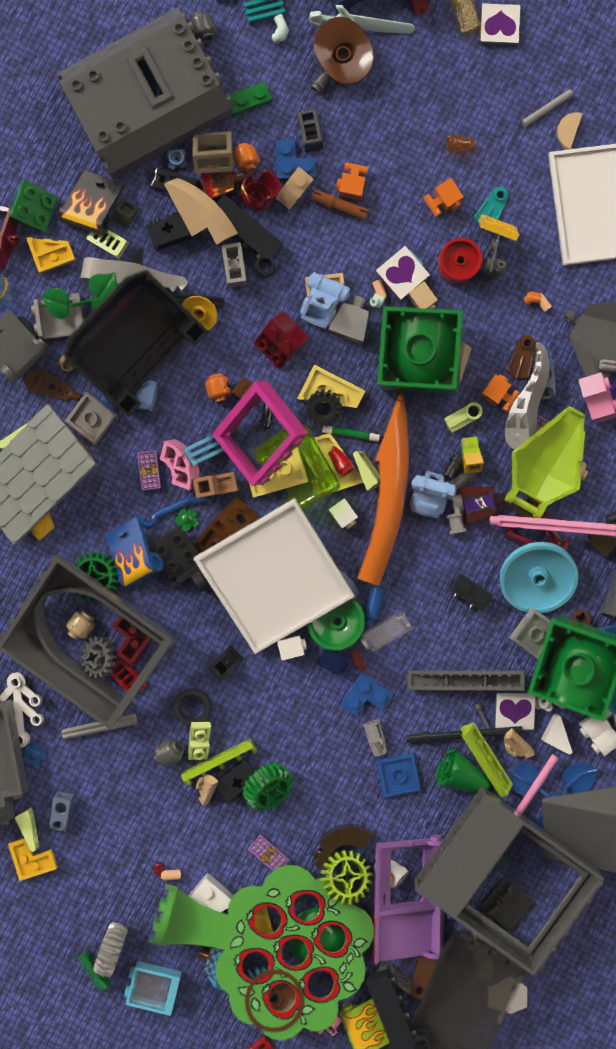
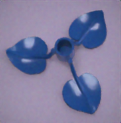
[506,763,598,829]

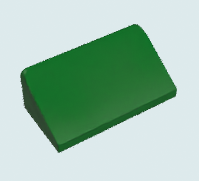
[77,950,110,990]

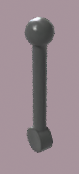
[474,703,495,741]

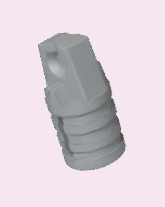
[363,720,387,756]

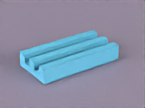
[184,435,224,466]

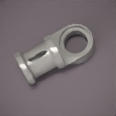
[446,494,467,534]

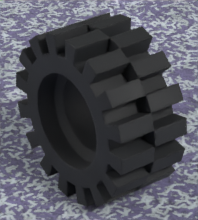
[306,389,342,427]

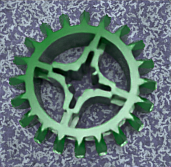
[73,551,120,603]
[243,762,294,812]

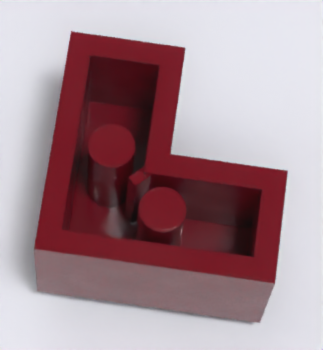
[112,616,154,665]

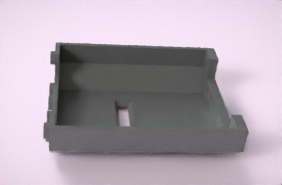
[57,7,234,180]

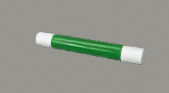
[322,425,380,442]

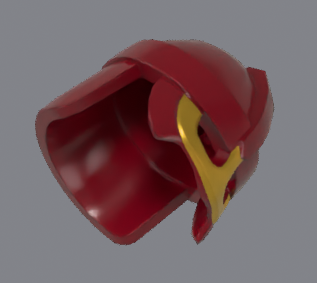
[240,170,281,212]

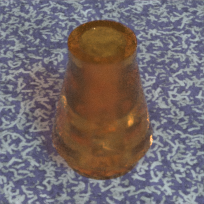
[446,133,475,153]

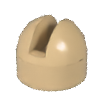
[59,355,74,372]

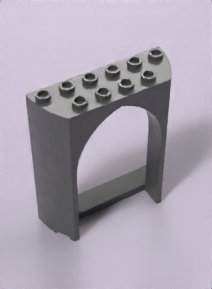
[0,555,176,730]

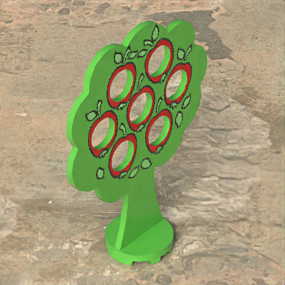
[148,865,374,1040]

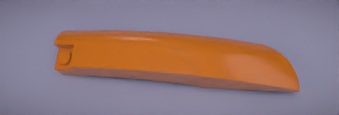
[357,392,409,586]

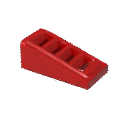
[109,657,148,694]

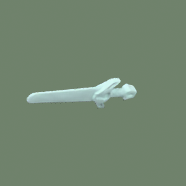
[309,5,415,34]

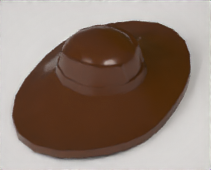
[314,16,374,85]

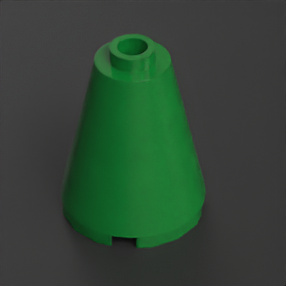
[435,749,491,794]

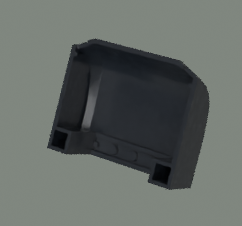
[63,270,209,417]

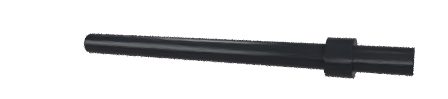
[406,726,523,743]

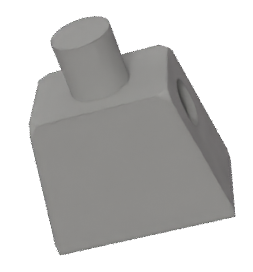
[328,296,369,345]

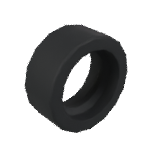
[174,688,211,726]

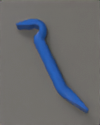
[136,496,213,528]

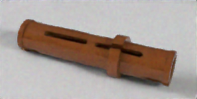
[311,189,369,221]

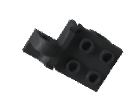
[148,525,210,592]

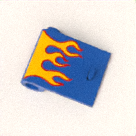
[106,517,163,588]

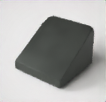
[112,199,140,228]

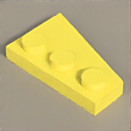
[297,365,365,408]
[312,433,364,494]
[249,446,309,498]

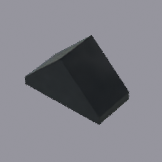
[208,645,244,681]

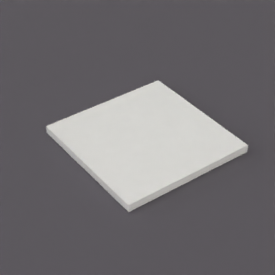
[548,144,616,266]
[194,498,355,654]

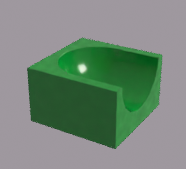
[377,307,465,396]
[528,616,616,722]

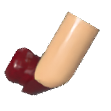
[153,862,181,880]

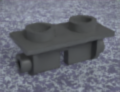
[373,961,412,997]

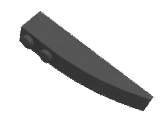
[408,671,525,691]

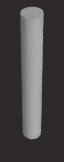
[522,89,573,127]

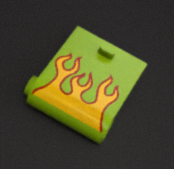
[339,999,390,1049]

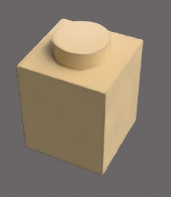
[407,282,438,309]

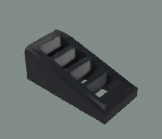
[297,108,324,153]

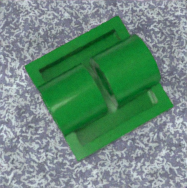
[8,180,58,233]

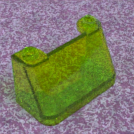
[253,424,340,511]

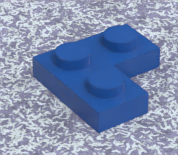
[276,140,316,180]
[340,673,393,715]

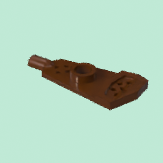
[24,368,82,401]

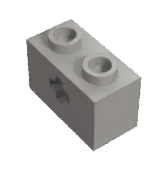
[221,242,247,288]

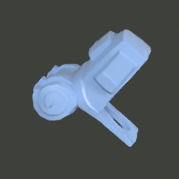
[300,272,350,329]
[410,471,456,518]

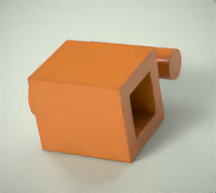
[336,162,368,201]
[423,178,464,217]
[480,374,521,413]

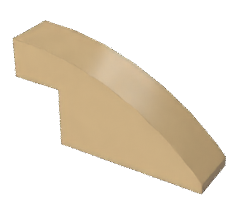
[164,178,238,245]

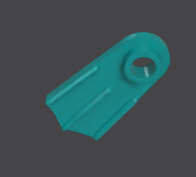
[473,187,508,226]

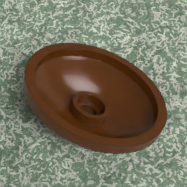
[245,970,304,1032]

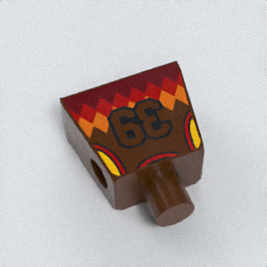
[200,164,244,203]

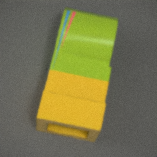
[461,436,483,474]

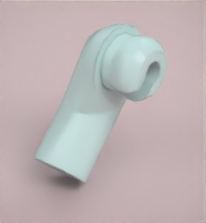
[272,14,289,44]

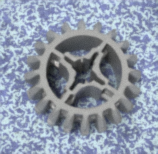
[94,922,128,977]

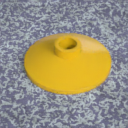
[182,296,217,331]

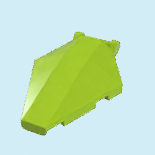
[505,406,586,518]

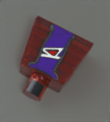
[459,487,506,524]

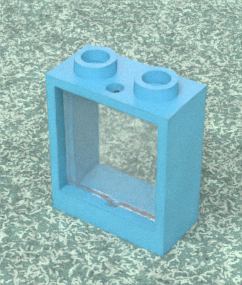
[124,961,182,1016]

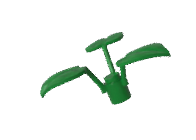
[42,272,117,319]

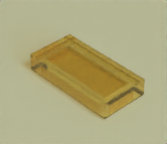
[452,0,481,35]

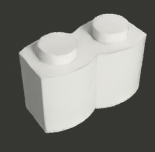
[579,716,616,756]

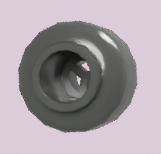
[189,11,216,43]
[154,738,184,767]

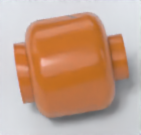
[233,143,260,174]
[205,373,232,403]

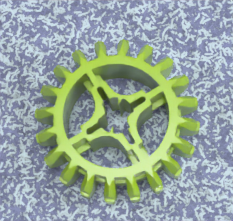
[320,850,373,905]

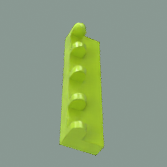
[460,723,513,797]
[181,738,257,786]

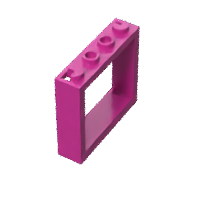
[212,381,308,487]

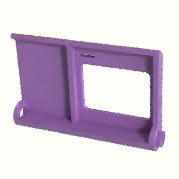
[374,835,445,964]

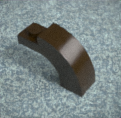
[313,824,373,869]

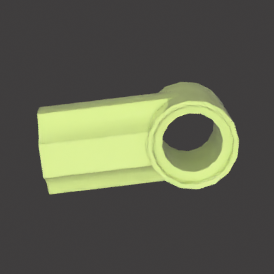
[444,402,482,433]

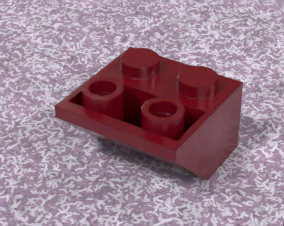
[253,311,310,370]

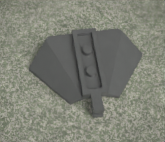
[563,302,616,378]

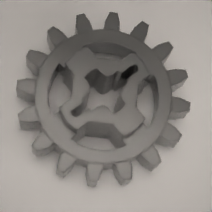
[81,636,117,679]

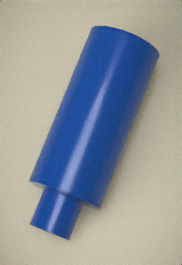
[364,586,385,625]

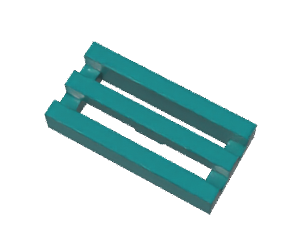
[244,0,285,24]

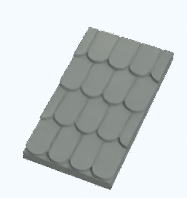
[0,404,97,546]

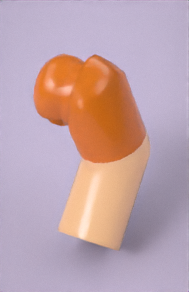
[524,291,552,312]

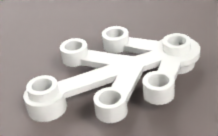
[0,672,44,748]

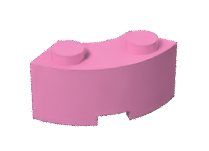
[579,373,616,424]
[160,439,200,490]

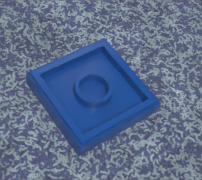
[376,752,421,798]

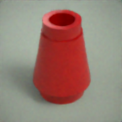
[328,447,354,477]

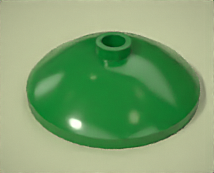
[308,598,365,650]
[288,907,345,962]

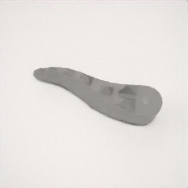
[80,257,188,292]
[505,342,550,449]

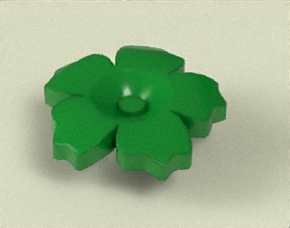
[175,508,198,532]

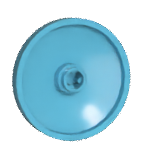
[499,542,578,613]

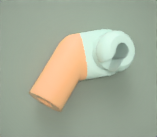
[370,279,387,308]

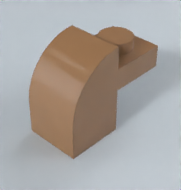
[193,472,239,498]

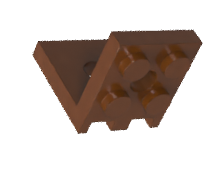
[194,497,260,552]

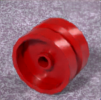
[437,237,482,285]

